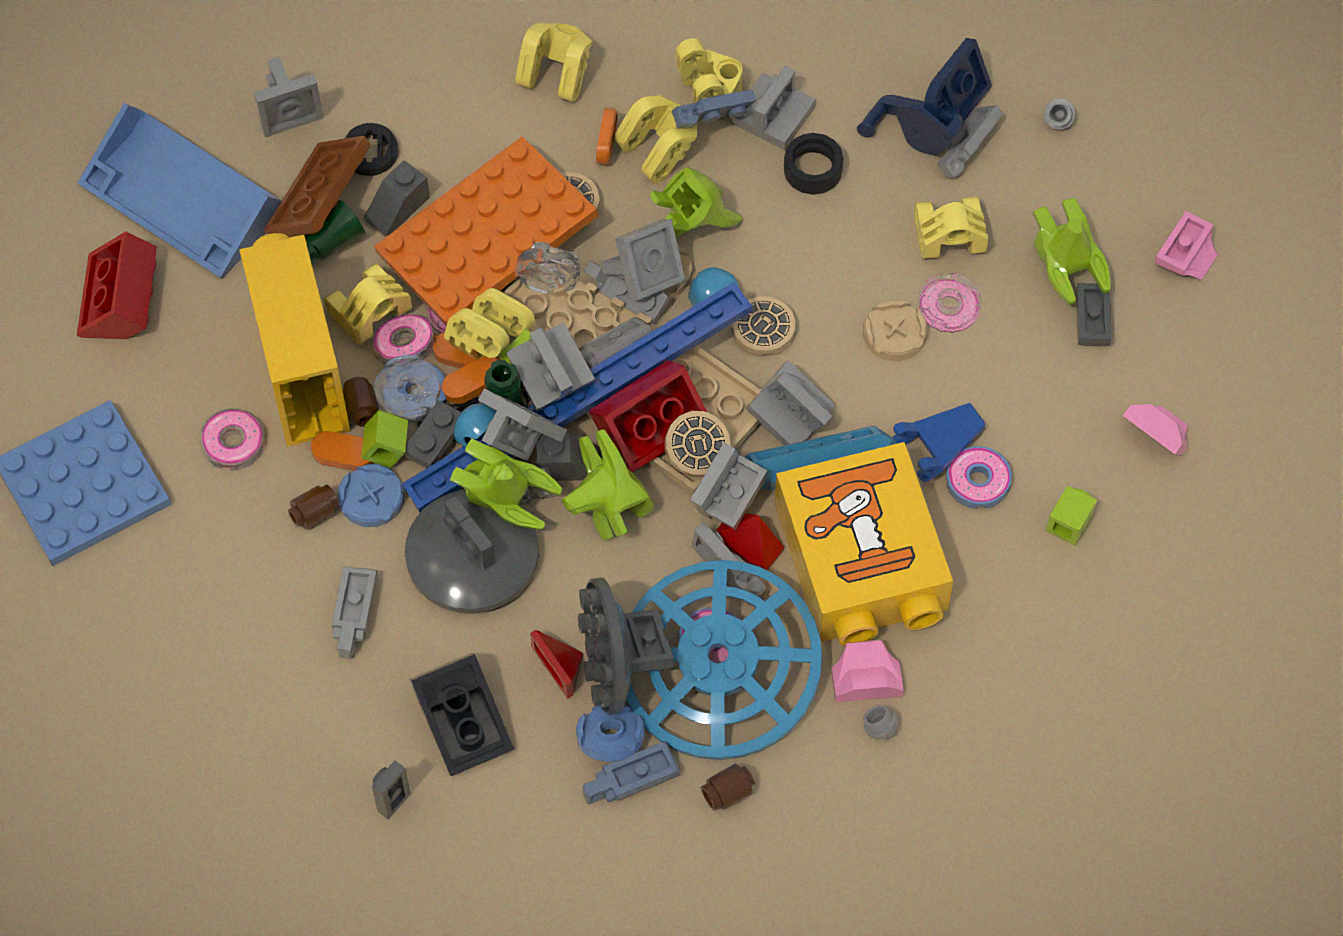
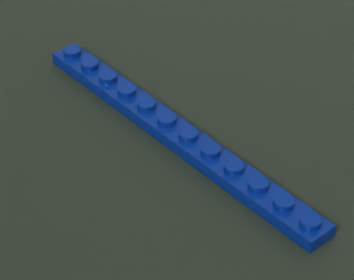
[402,282,752,513]

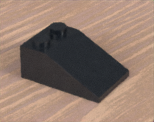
[409,653,514,776]

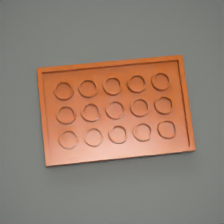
[374,137,599,327]

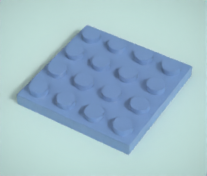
[0,400,171,566]

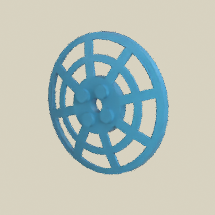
[626,560,823,760]

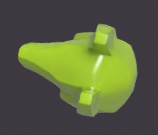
[649,167,743,238]
[1033,198,1111,305]
[562,429,653,540]
[450,438,563,530]

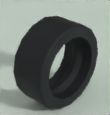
[783,133,843,195]

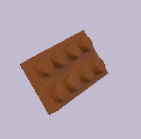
[264,136,371,237]

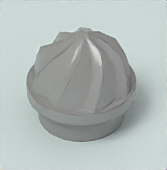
[1044,99,1075,130]
[863,705,898,740]

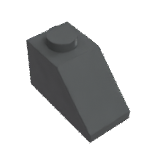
[364,160,430,237]
[537,433,603,481]

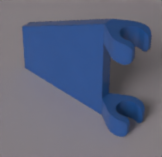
[893,403,985,482]

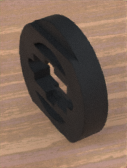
[345,123,398,176]

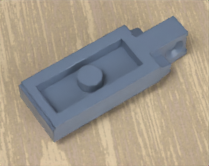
[671,89,756,128]
[583,742,680,804]

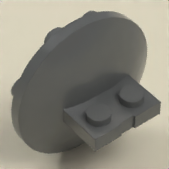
[405,490,539,613]
[578,577,674,715]

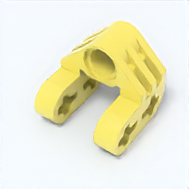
[515,23,592,102]
[675,38,744,121]
[614,95,698,184]
[914,197,988,259]
[323,264,412,345]
[444,288,535,360]

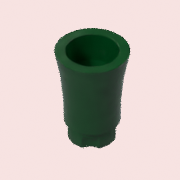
[303,199,366,266]
[484,360,528,411]

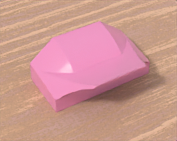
[1155,211,1217,280]
[1123,404,1188,455]
[831,640,904,702]

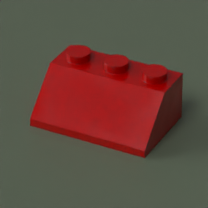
[76,231,157,339]
[589,360,708,472]

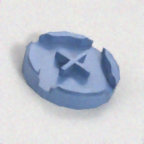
[338,464,404,527]

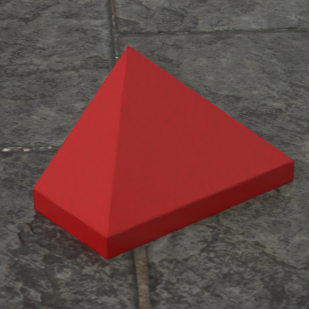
[715,513,784,571]
[530,630,583,699]

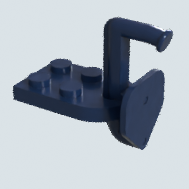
[857,38,992,156]

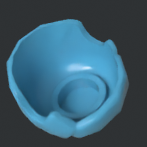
[688,267,740,306]
[453,403,496,447]

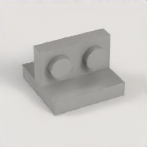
[254,57,323,137]
[731,66,816,150]
[601,219,685,300]
[506,322,595,411]
[745,360,835,445]
[478,388,567,461]
[690,443,769,530]

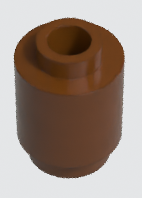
[342,377,379,427]
[288,484,340,529]
[701,763,755,811]

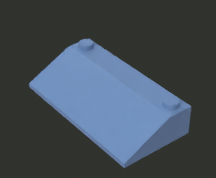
[77,103,281,279]

